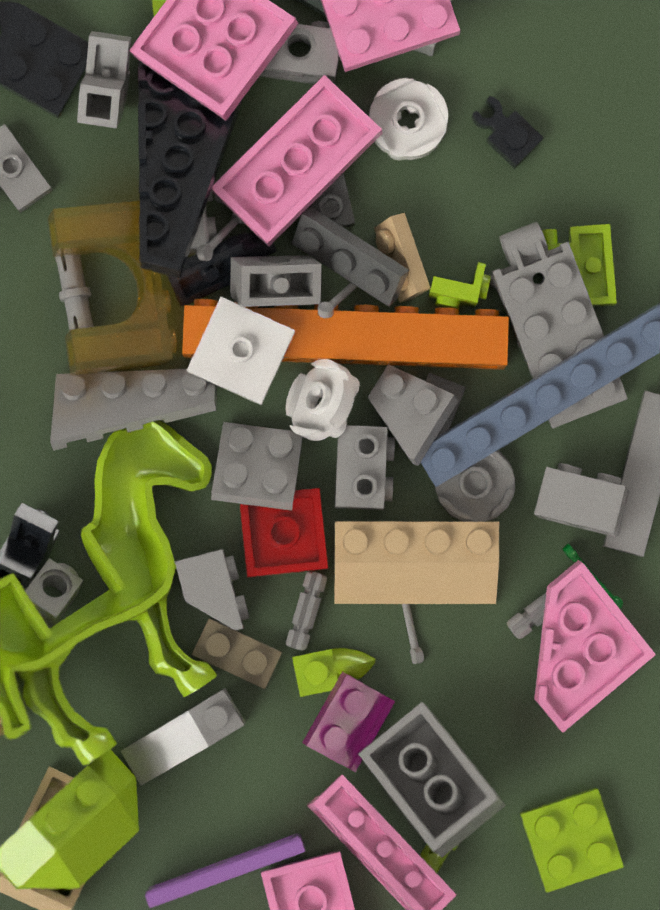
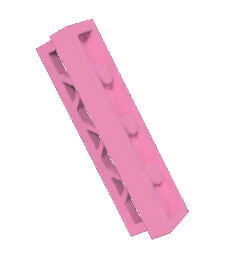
[307,774,457,910]

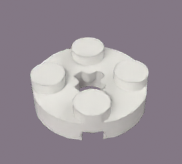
[369,78,448,160]
[286,359,360,441]

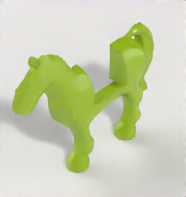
[0,420,217,766]

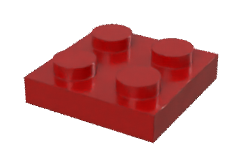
[240,488,328,577]

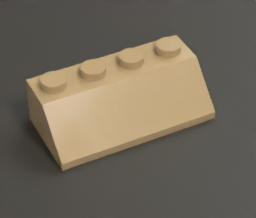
[335,521,499,604]

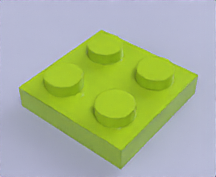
[520,788,624,893]

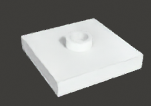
[187,297,295,406]

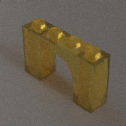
[47,201,177,376]

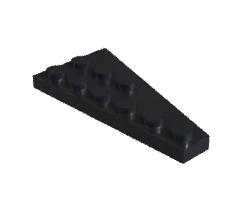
[138,37,244,278]

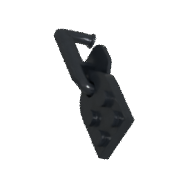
[0,1,88,118]

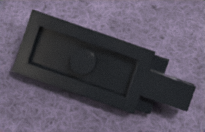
[166,232,277,307]

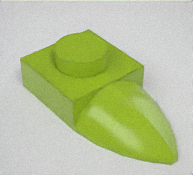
[292,648,376,697]

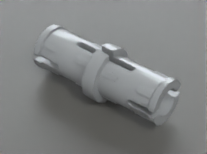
[55,252,95,337]

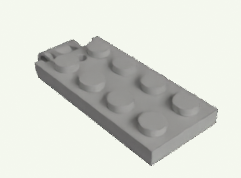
[492,221,628,428]

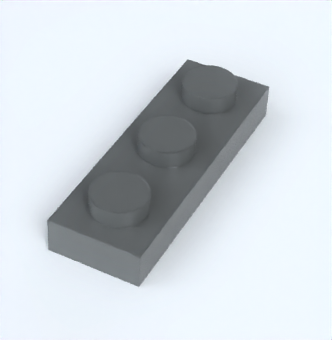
[291,207,409,307]

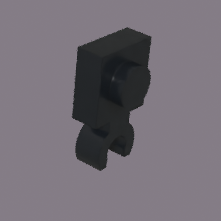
[472,96,544,169]

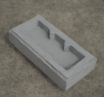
[0,124,52,213]

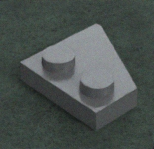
[368,364,458,466]

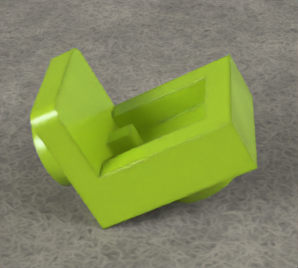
[428,262,491,309]

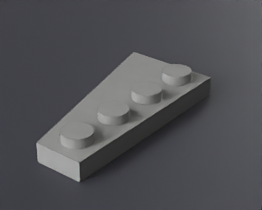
[50,369,217,451]

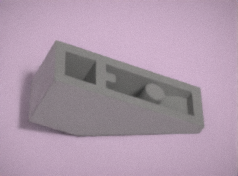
[121,688,246,786]

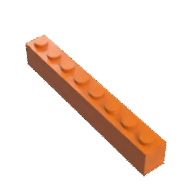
[182,299,509,370]

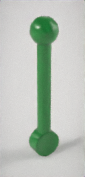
[562,544,623,610]

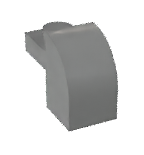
[77,31,131,129]

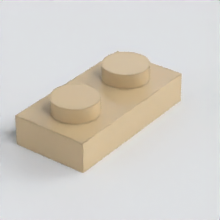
[374,213,431,303]

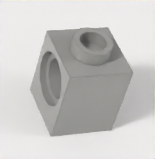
[25,558,83,628]

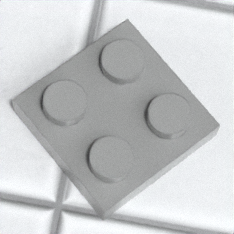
[211,422,303,511]

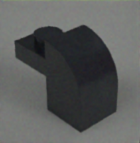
[0,503,59,590]

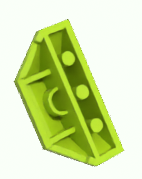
[0,749,139,889]

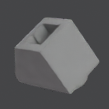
[175,549,250,630]

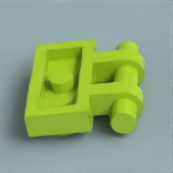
[542,224,617,307]

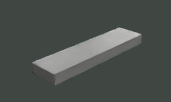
[603,391,660,557]

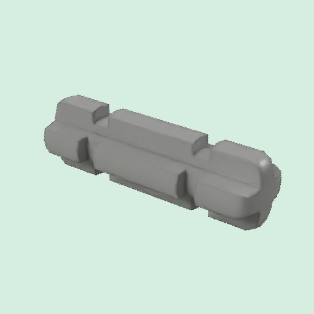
[286,571,327,651]
[507,593,546,639]

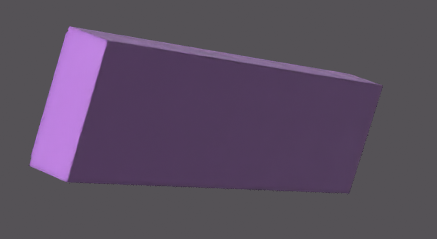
[145,833,306,908]

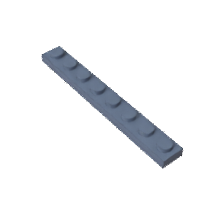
[421,303,660,487]

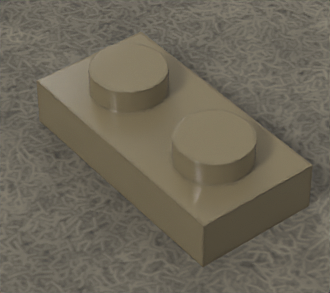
[192,618,282,689]

